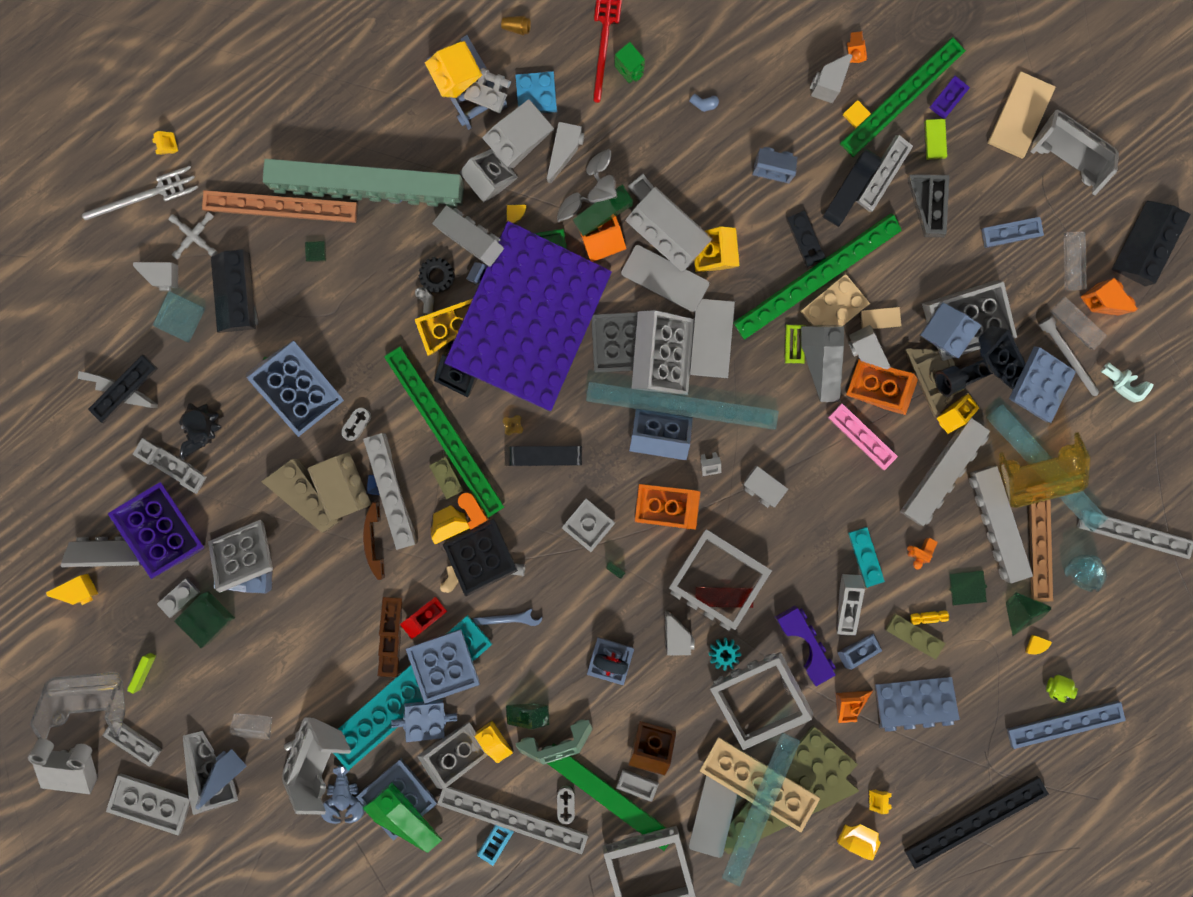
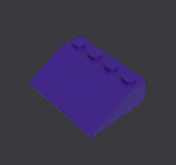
[107,482,204,579]

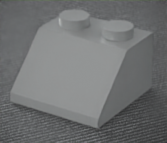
[810,54,853,103]
[459,149,518,202]
[848,325,891,369]
[665,611,694,655]

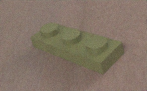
[885,613,946,660]

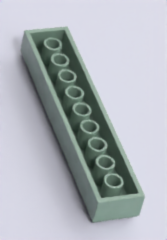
[263,159,464,208]

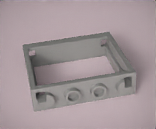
[669,529,772,631]
[710,652,813,750]
[603,826,696,897]

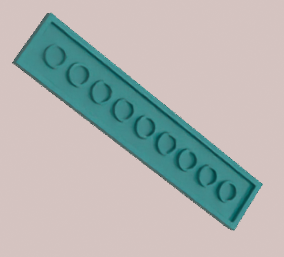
[333,615,493,771]

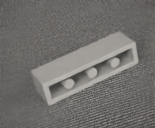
[432,205,504,267]

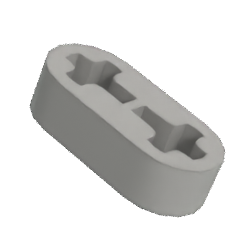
[342,408,371,441]
[557,786,575,824]

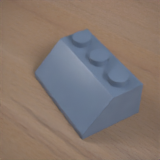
[630,409,693,460]

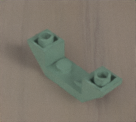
[515,720,593,765]

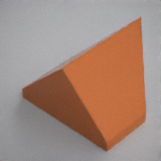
[836,690,874,723]

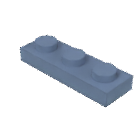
[981,217,1044,248]

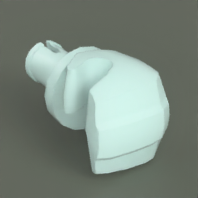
[1101,362,1153,403]

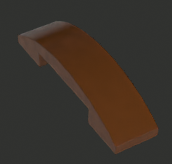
[363,502,385,580]

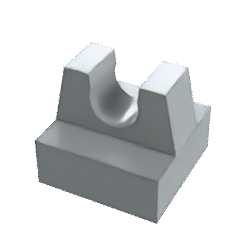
[701,452,721,476]

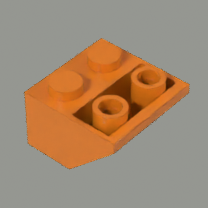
[578,216,626,262]
[1080,278,1138,316]

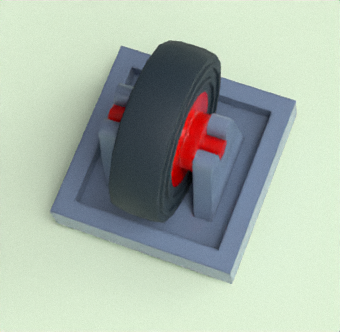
[587,637,634,686]

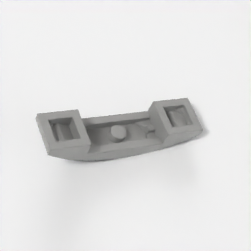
[132,438,207,494]

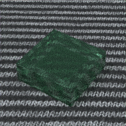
[305,241,326,262]
[606,560,625,579]

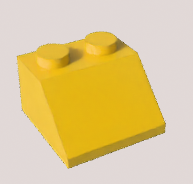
[425,41,482,98]
[694,227,739,272]

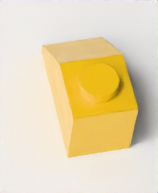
[937,393,979,434]
[46,574,98,605]
[474,721,513,763]

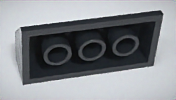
[1111,200,1191,287]
[211,249,256,333]

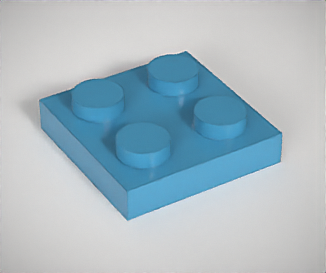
[516,71,557,113]

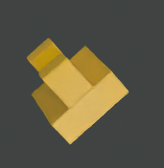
[152,131,178,155]
[869,790,892,814]

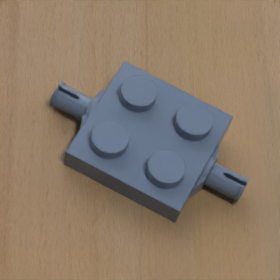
[391,700,457,742]

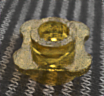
[503,415,523,436]

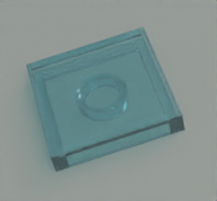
[153,291,205,342]

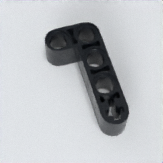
[822,149,883,227]
[505,446,582,466]

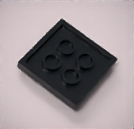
[443,519,518,596]

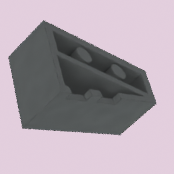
[908,175,949,238]

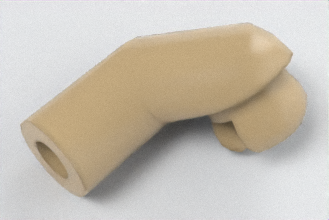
[440,565,459,593]

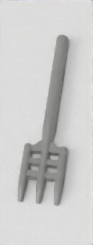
[82,166,198,220]

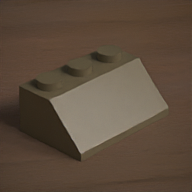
[307,452,371,522]

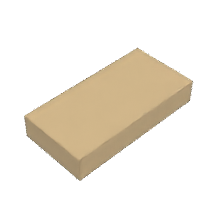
[860,307,901,329]

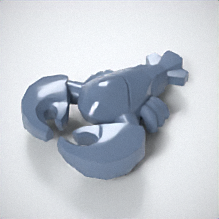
[321,765,365,824]

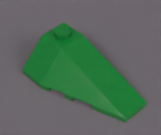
[363,782,442,853]

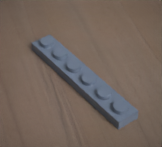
[1007,701,1126,749]

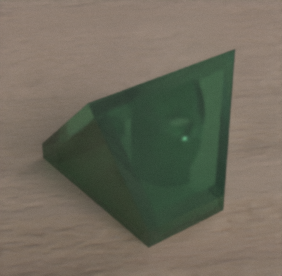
[1006,592,1051,636]

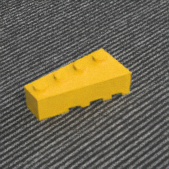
[415,299,472,356]

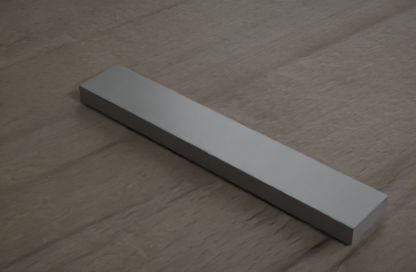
[1077,509,1193,559]

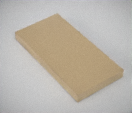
[988,71,1056,159]

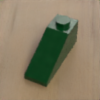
[573,184,633,237]

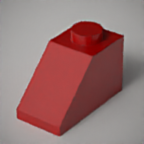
[400,597,447,639]

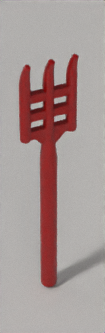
[593,0,622,103]

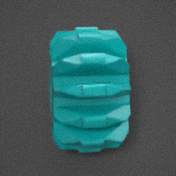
[708,637,742,671]

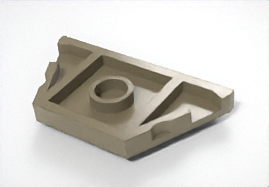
[904,349,955,417]

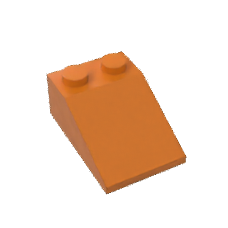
[846,359,918,415]
[635,484,700,530]

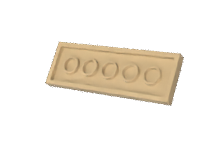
[700,737,820,832]

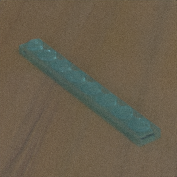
[986,404,1108,531]
[722,733,800,887]

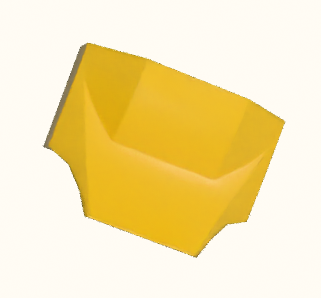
[430,505,469,544]
[837,824,881,860]

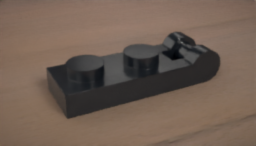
[786,210,826,267]

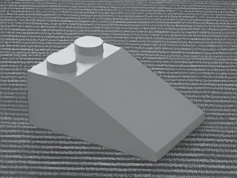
[482,99,554,168]
[417,722,488,789]

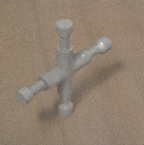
[168,211,217,260]

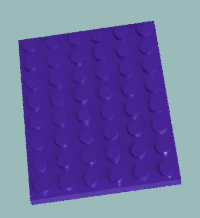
[444,221,612,411]

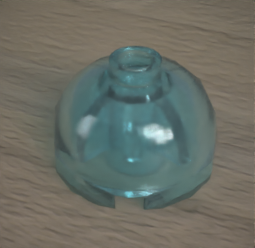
[1064,555,1107,592]

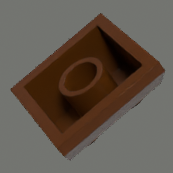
[628,721,676,776]

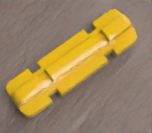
[910,610,949,625]

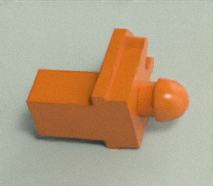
[847,31,867,63]
[907,538,938,570]

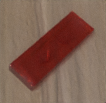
[696,587,753,608]

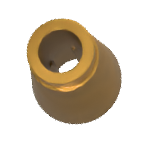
[501,16,531,36]

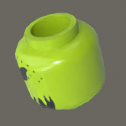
[1046,675,1078,703]

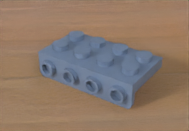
[874,677,960,732]

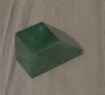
[506,703,549,729]

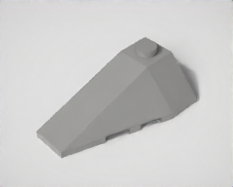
[183,731,238,815]

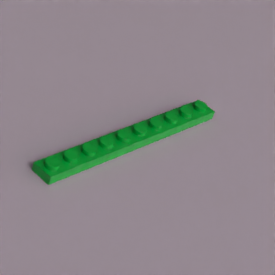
[733,213,902,340]
[384,347,505,518]

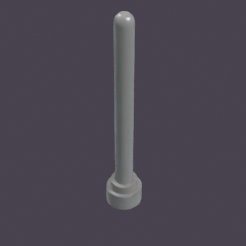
[1038,316,1099,396]

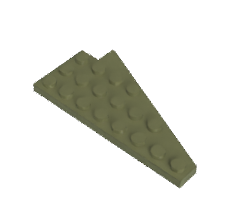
[724,725,859,854]

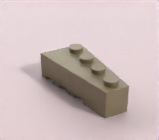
[261,459,342,533]

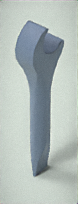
[474,608,543,626]

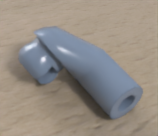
[689,94,719,112]

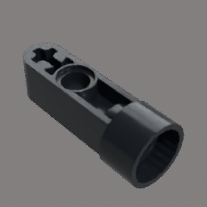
[935,356,993,397]

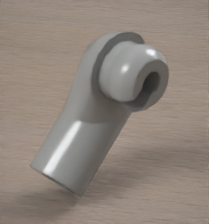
[415,287,434,314]

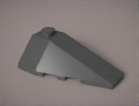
[801,325,844,402]

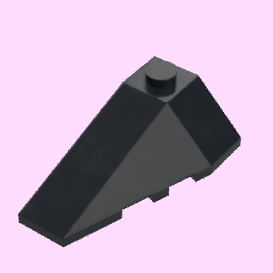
[978,325,1026,390]

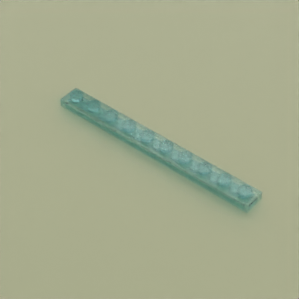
[586,382,779,430]

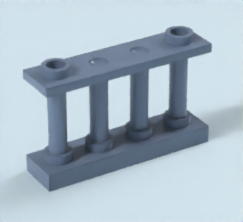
[427,35,508,130]

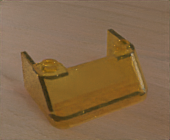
[999,432,1090,508]

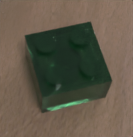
[174,591,235,648]

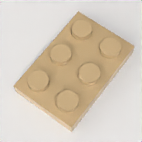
[800,274,870,326]

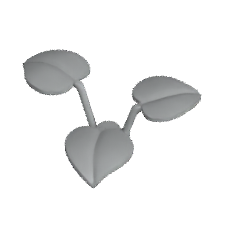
[557,149,616,223]

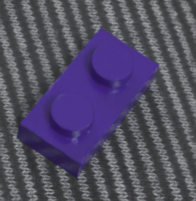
[929,76,970,119]

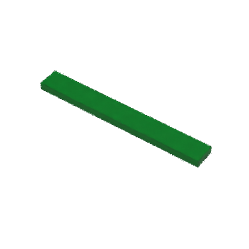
[840,37,966,158]
[547,743,669,851]

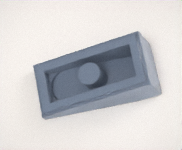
[837,634,882,670]

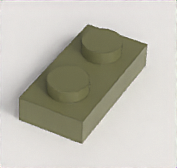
[429,457,464,499]

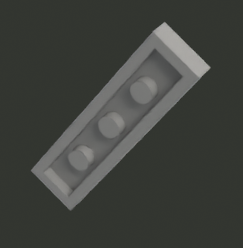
[856,135,913,212]

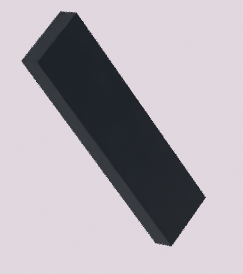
[88,355,158,423]

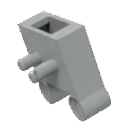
[28,739,98,794]

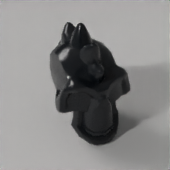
[179,403,222,460]

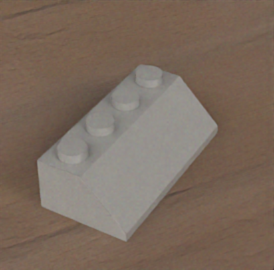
[625,187,713,272]
[61,536,141,567]

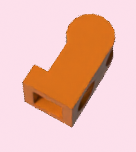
[458,493,489,530]

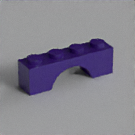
[775,606,836,686]

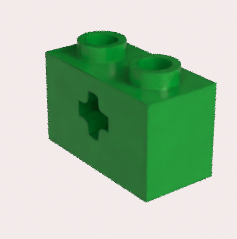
[615,42,645,84]

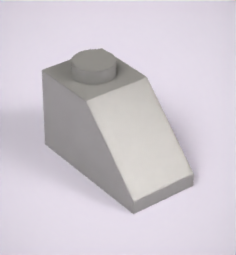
[133,262,178,291]

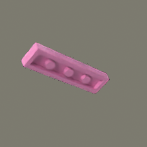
[828,404,898,470]

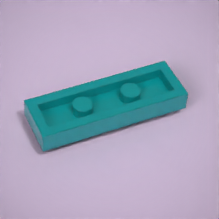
[848,527,885,588]

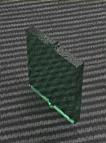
[949,570,987,606]

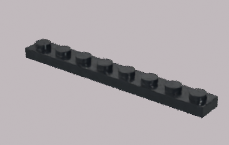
[904,776,1049,869]

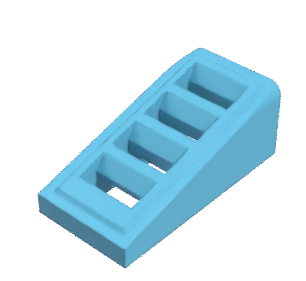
[476,825,514,866]

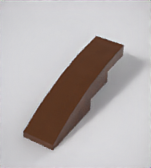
[377,597,402,677]

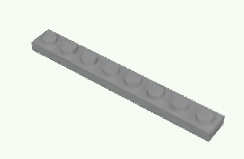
[437,786,588,854]

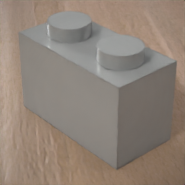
[742,466,788,508]

